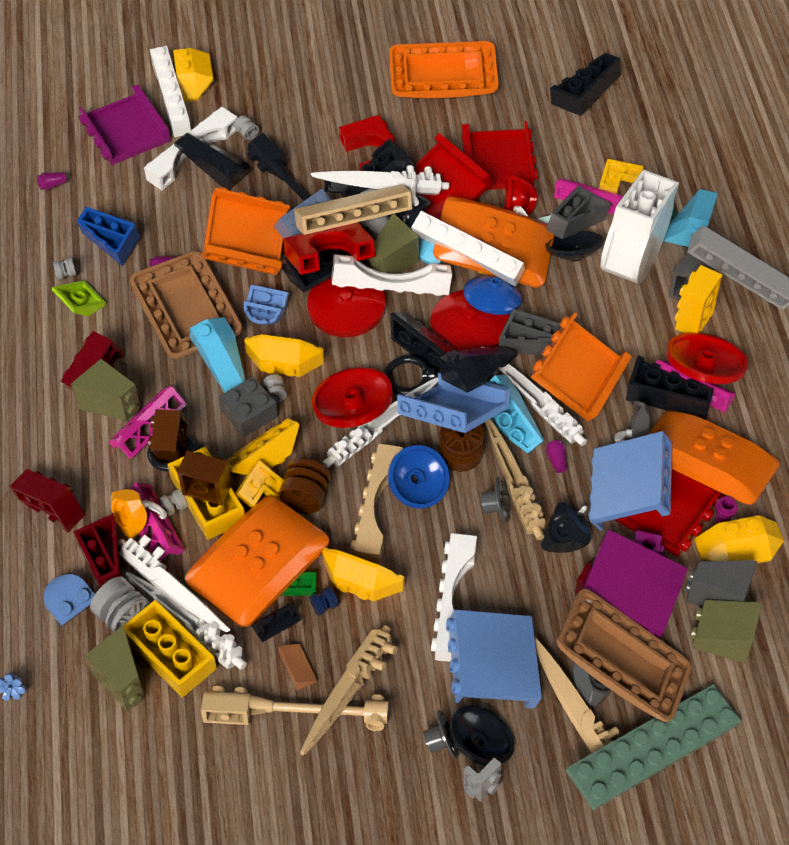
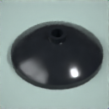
[545,231,603,262]
[450,705,514,766]

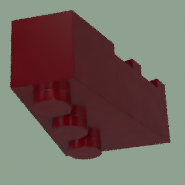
[60,331,125,391]
[10,469,85,533]
[73,513,122,589]

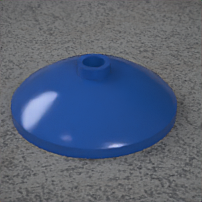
[463,275,522,315]
[388,445,449,509]

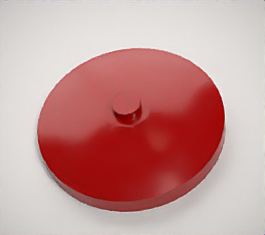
[307,278,386,337]
[430,290,509,350]
[666,333,748,384]
[311,367,393,428]

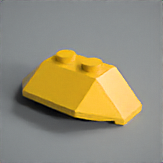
[173,48,213,102]
[244,334,325,377]
[227,418,299,475]
[694,515,784,564]
[322,547,405,601]

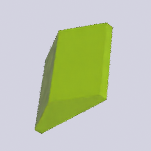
[52,280,106,317]

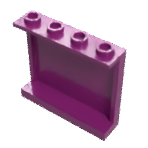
[78,84,170,165]
[582,529,688,638]

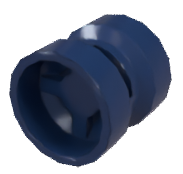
[309,587,339,616]

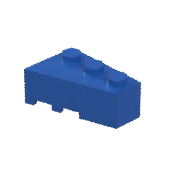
[77,207,140,266]

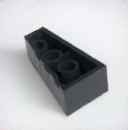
[550,53,621,116]
[626,355,714,420]

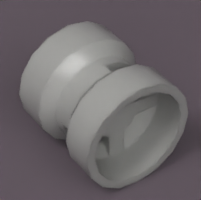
[234,115,259,140]
[52,257,77,280]
[263,374,287,403]
[159,489,188,517]

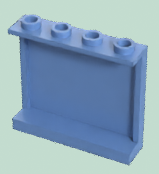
[397,372,510,433]
[588,431,672,531]
[446,610,542,708]

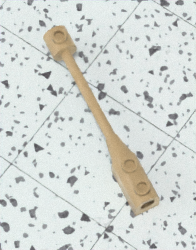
[201,686,389,731]

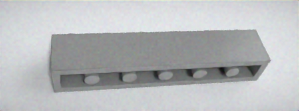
[687,225,789,310]

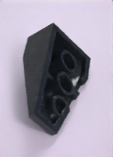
[174,133,253,190]
[439,346,517,393]

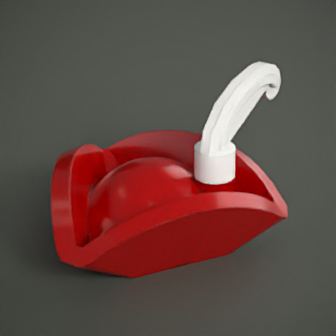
[503,176,538,216]

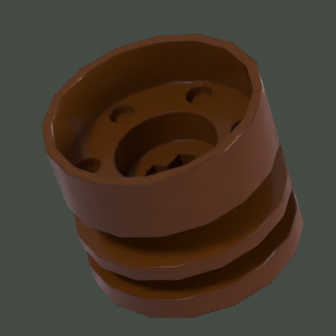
[439,425,484,472]
[278,459,330,514]

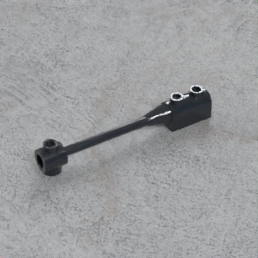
[246,133,309,201]

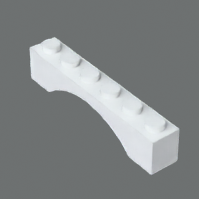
[150,46,191,137]
[144,107,238,190]
[411,211,525,287]
[331,255,452,296]
[431,533,477,662]

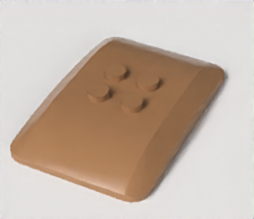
[130,251,242,359]
[557,589,691,722]

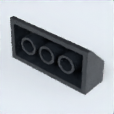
[281,249,362,292]
[390,312,455,375]

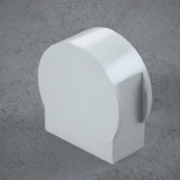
[601,170,679,284]

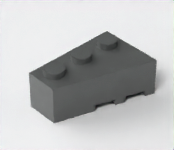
[499,309,561,355]

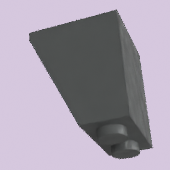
[669,254,716,300]
[685,560,757,607]

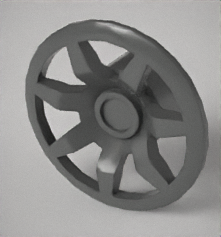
[481,477,510,523]
[423,710,459,759]

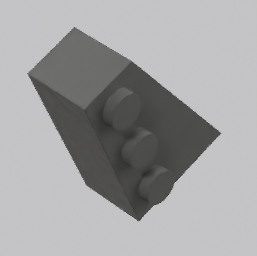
[547,185,611,239]

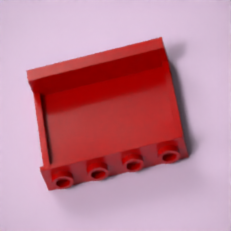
[461,121,537,190]
[414,133,493,220]
[614,469,725,557]

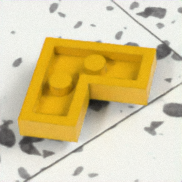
[599,159,644,194]
[235,460,283,508]

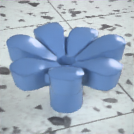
[0,673,25,701]

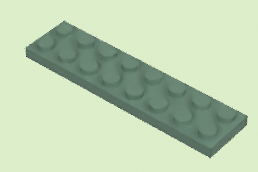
[566,684,742,811]

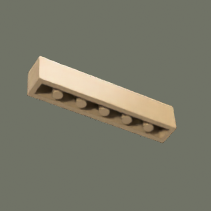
[294,184,412,235]

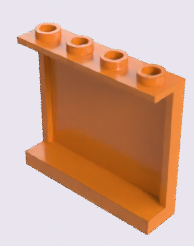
[201,188,290,275]
[530,312,632,422]

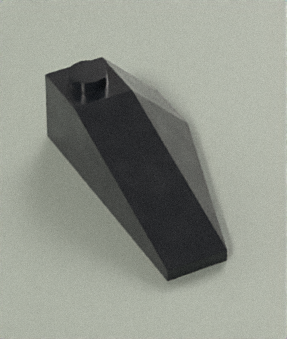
[340,139,416,198]

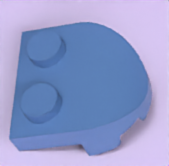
[244,285,289,325]
[44,574,95,627]

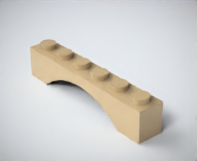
[350,444,403,565]

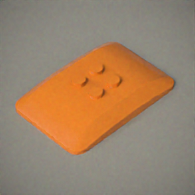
[389,41,499,98]
[433,197,554,288]
[648,411,780,504]
[185,496,329,627]

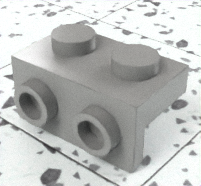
[463,758,501,802]

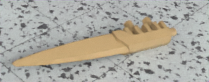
[484,419,546,540]
[300,625,398,755]
[534,637,620,753]

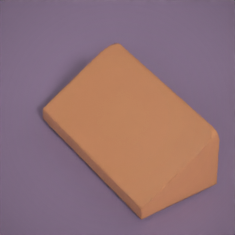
[278,644,317,691]

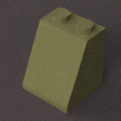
[370,214,419,274]
[71,359,141,421]
[690,600,762,663]
[85,626,145,711]

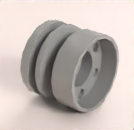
[90,577,150,632]

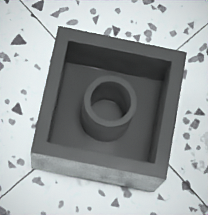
[219,377,278,437]

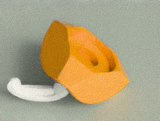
[111,489,167,539]

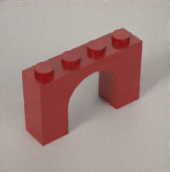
[339,115,401,171]
[283,222,375,275]

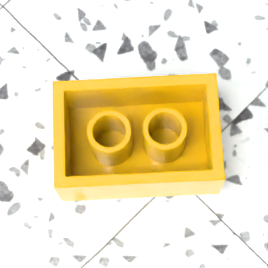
[674,265,723,333]

